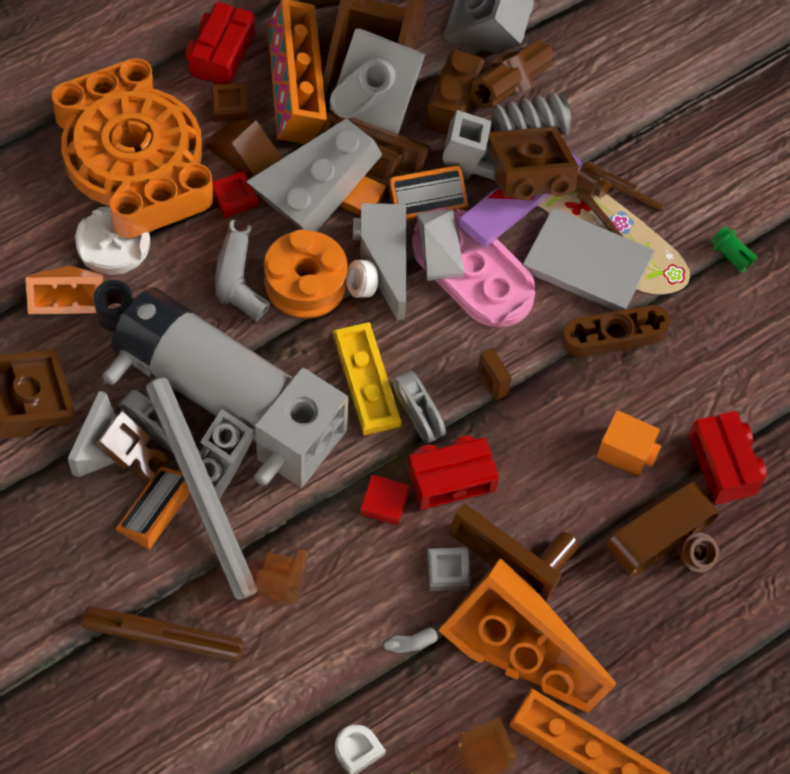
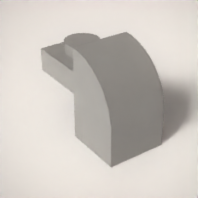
[443,110,496,181]

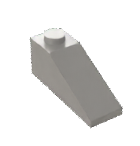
[353,203,406,320]

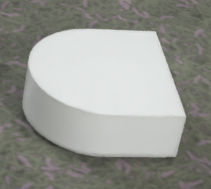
[335,725,386,774]

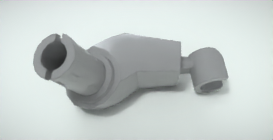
[215,220,271,322]

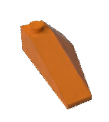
[438,559,616,713]

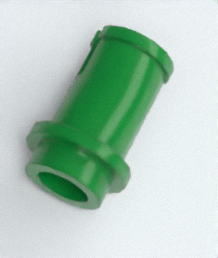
[710,226,758,274]

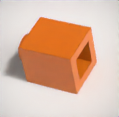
[596,410,661,477]

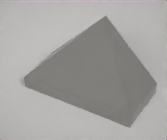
[416,209,465,281]
[68,391,115,477]

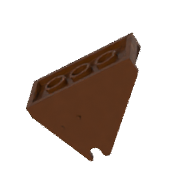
[323,0,426,114]

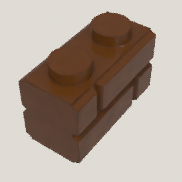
[426,49,485,135]

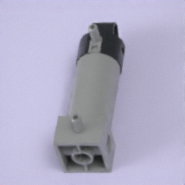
[93,280,348,489]

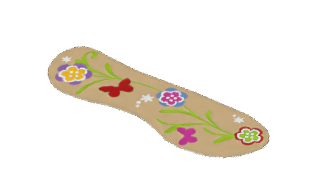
[538,187,690,295]

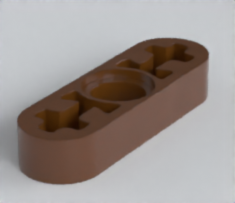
[562,305,671,357]

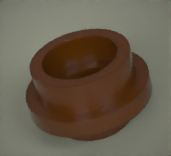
[679,532,719,573]

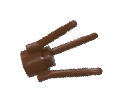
[576,161,664,237]

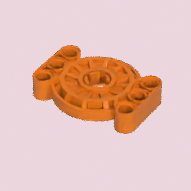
[51,58,213,238]

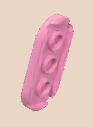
[411,207,535,327]

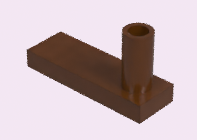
[449,504,579,602]

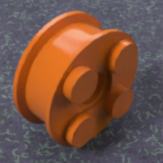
[264,229,347,319]

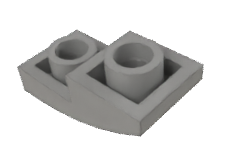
[199,409,255,499]

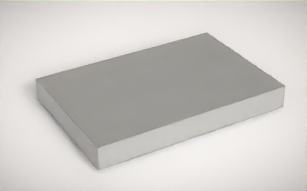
[329,28,425,134]
[523,207,655,311]

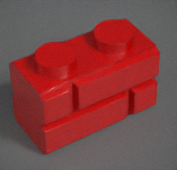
[185,1,255,84]
[688,410,767,505]
[408,436,499,510]

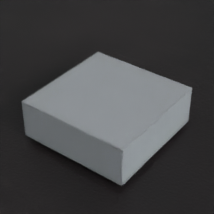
[427,547,471,591]

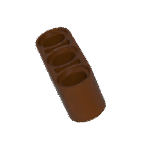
[605,482,720,578]

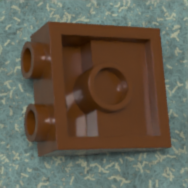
[486,126,579,200]
[0,350,76,439]

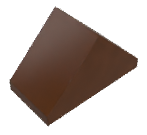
[206,120,283,180]

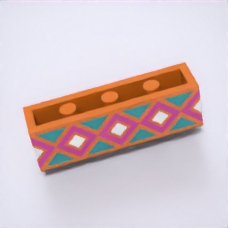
[267,0,327,144]

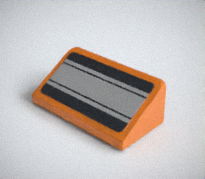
[389,165,468,221]
[116,467,190,550]

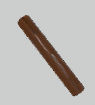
[82,606,244,662]

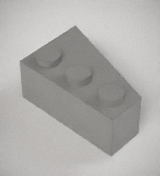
[247,118,382,232]

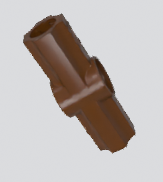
[469,39,554,109]

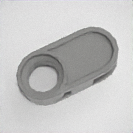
[330,58,396,119]
[392,370,446,444]
[118,390,173,453]

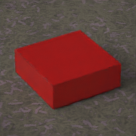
[213,171,258,218]
[360,475,410,526]

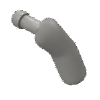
[384,628,438,653]

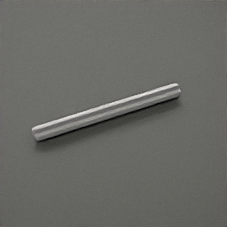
[146,377,257,600]

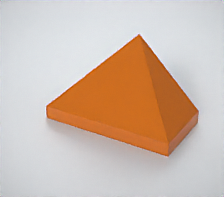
[25,265,103,314]

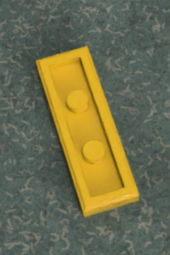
[333,322,401,436]

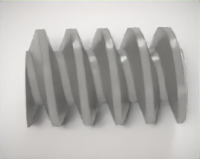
[492,91,571,136]

